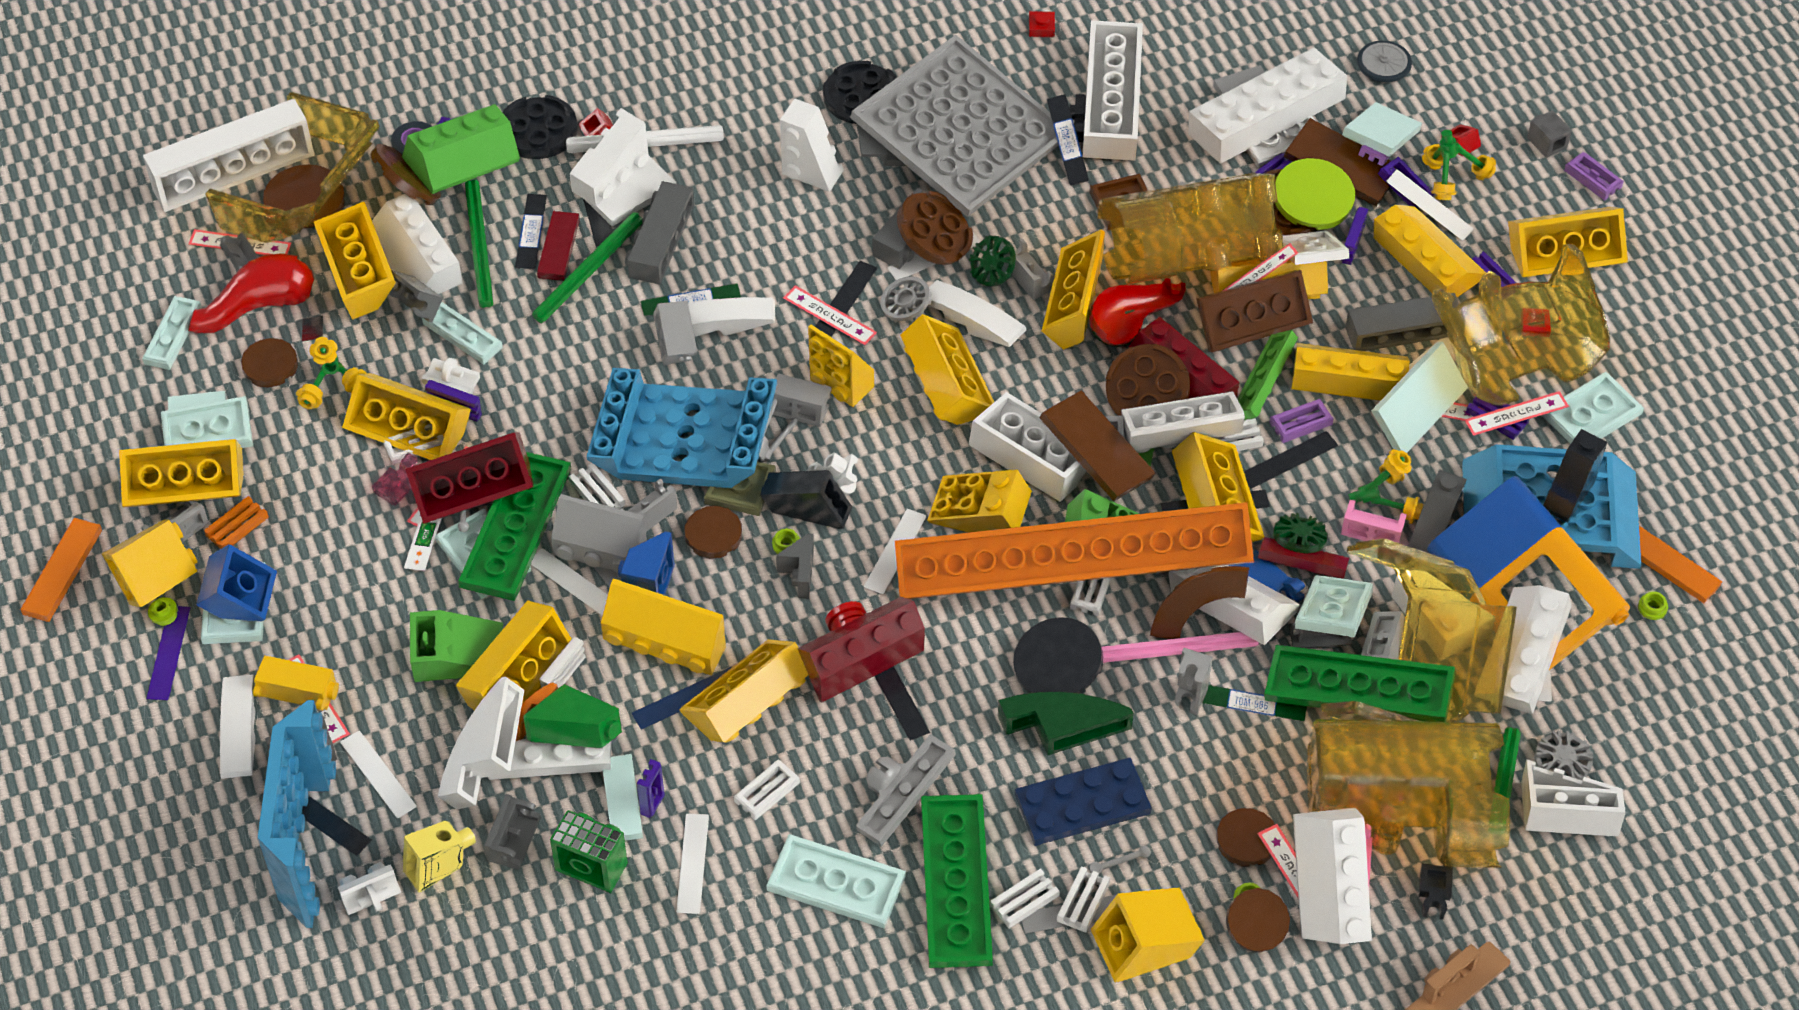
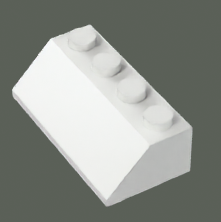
[372,194,463,294]
[968,392,1086,502]
[1121,392,1245,453]
[1169,565,1301,645]
[1474,585,1572,714]
[1293,808,1372,944]

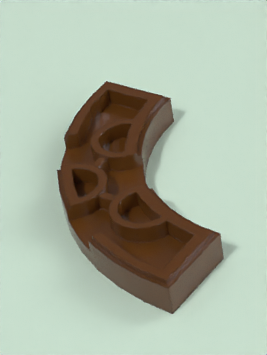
[1150,566,1249,639]

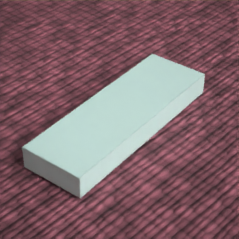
[142,296,202,370]
[422,302,503,365]
[603,754,643,841]

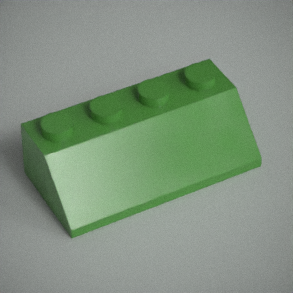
[402,104,520,194]

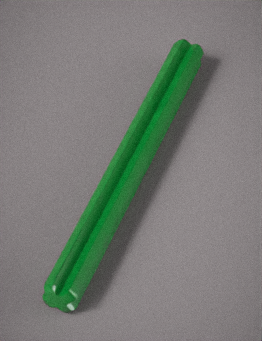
[465,179,494,308]
[532,212,643,324]

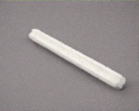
[566,125,724,153]

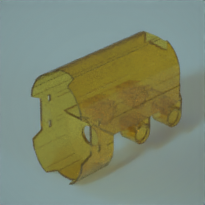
[1097,173,1284,285]
[1307,719,1510,868]

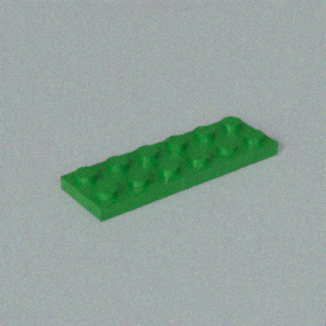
[458,452,571,601]
[1264,645,1456,724]
[921,794,993,968]

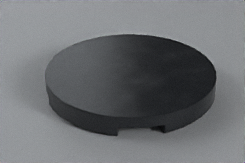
[823,61,897,124]
[502,95,578,159]
[1013,617,1103,694]

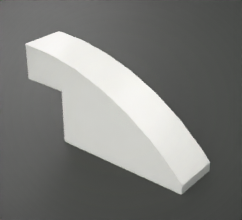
[438,677,524,809]

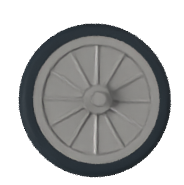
[1357,40,1412,82]

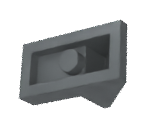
[776,534,814,599]

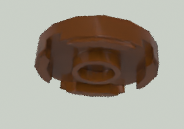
[241,338,298,388]
[685,506,742,559]
[1216,808,1275,867]
[1226,888,1290,952]

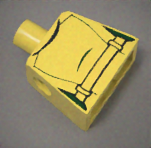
[403,821,476,893]

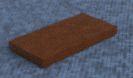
[1284,118,1397,207]
[1196,270,1313,352]
[1039,390,1156,502]

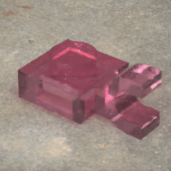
[372,452,418,506]

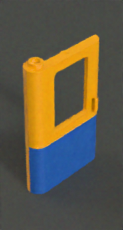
[1427,476,1630,670]

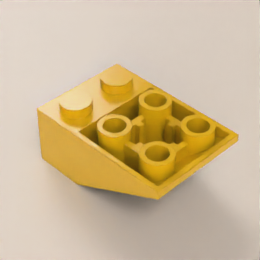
[808,324,874,407]
[927,469,1032,533]

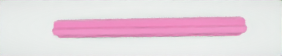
[1102,632,1259,663]

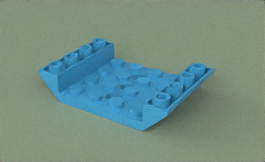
[586,368,777,488]
[1462,444,1641,569]
[258,700,336,928]

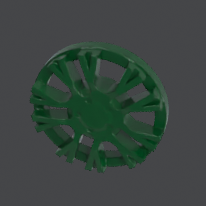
[969,235,1016,287]
[1273,513,1328,553]

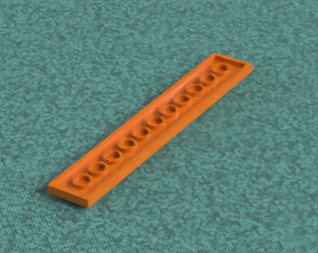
[895,502,1254,599]

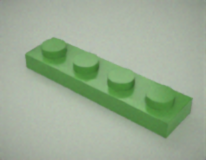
[1237,330,1298,420]

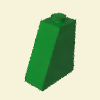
[523,684,622,748]

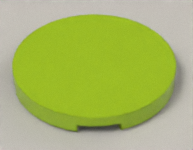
[1274,158,1355,230]

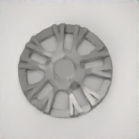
[880,276,932,323]
[1534,730,1593,780]

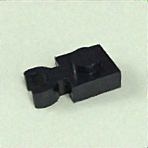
[1070,94,1086,142]
[1418,863,1453,919]

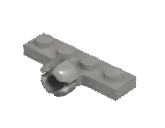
[856,734,956,847]

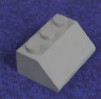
[551,494,647,574]

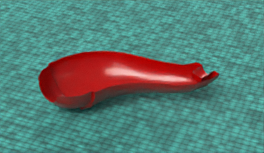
[188,253,315,333]
[1089,278,1186,346]

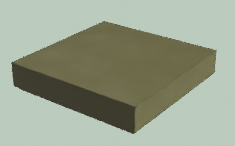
[704,462,776,516]

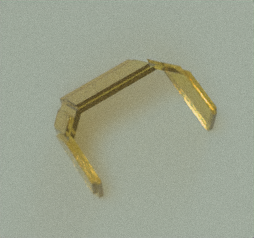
[205,92,380,243]
[1321,539,1517,736]

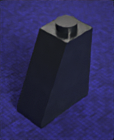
[1543,429,1608,522]
[760,470,852,529]

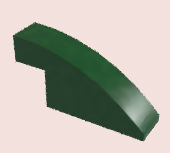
[997,692,1134,756]

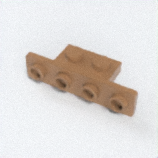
[1405,941,1511,1010]

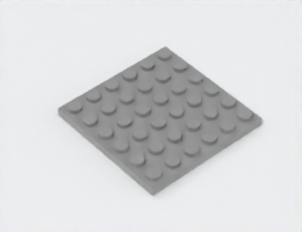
[850,35,1059,217]

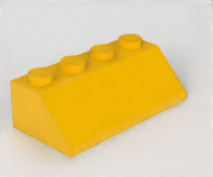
[314,201,396,320]
[1373,205,1487,297]
[1508,206,1628,277]
[1041,229,1105,350]
[1209,258,1328,299]
[900,314,994,425]
[1291,343,1410,401]
[342,373,471,460]
[1172,432,1265,542]
[119,439,244,508]
[601,578,726,676]
[456,600,572,711]
[679,639,808,743]

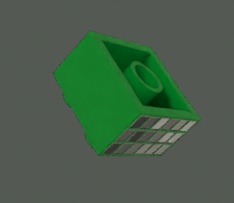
[550,810,628,893]

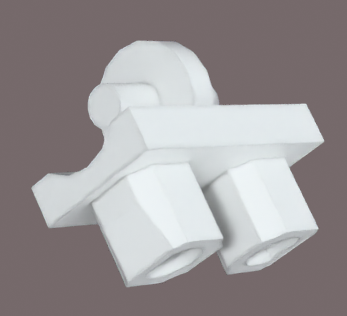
[421,358,480,394]
[808,452,858,495]
[338,862,401,915]

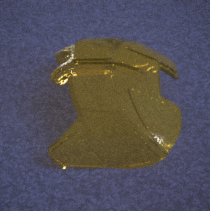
[1432,244,1610,405]

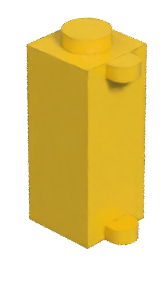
[253,655,339,711]

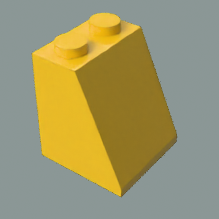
[101,519,198,607]
[1090,887,1205,983]

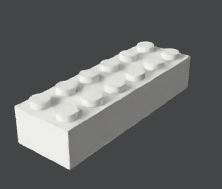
[1083,20,1143,161]
[1188,47,1347,164]
[143,99,314,212]

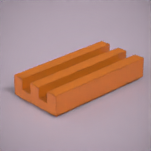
[204,496,269,549]

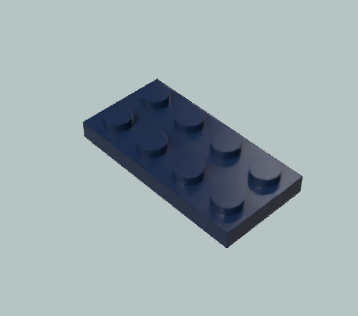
[1015,757,1152,846]

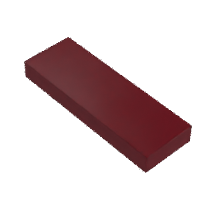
[537,211,580,281]
[1258,537,1350,579]

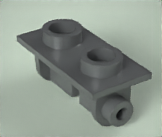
[220,232,258,272]
[1288,623,1352,649]

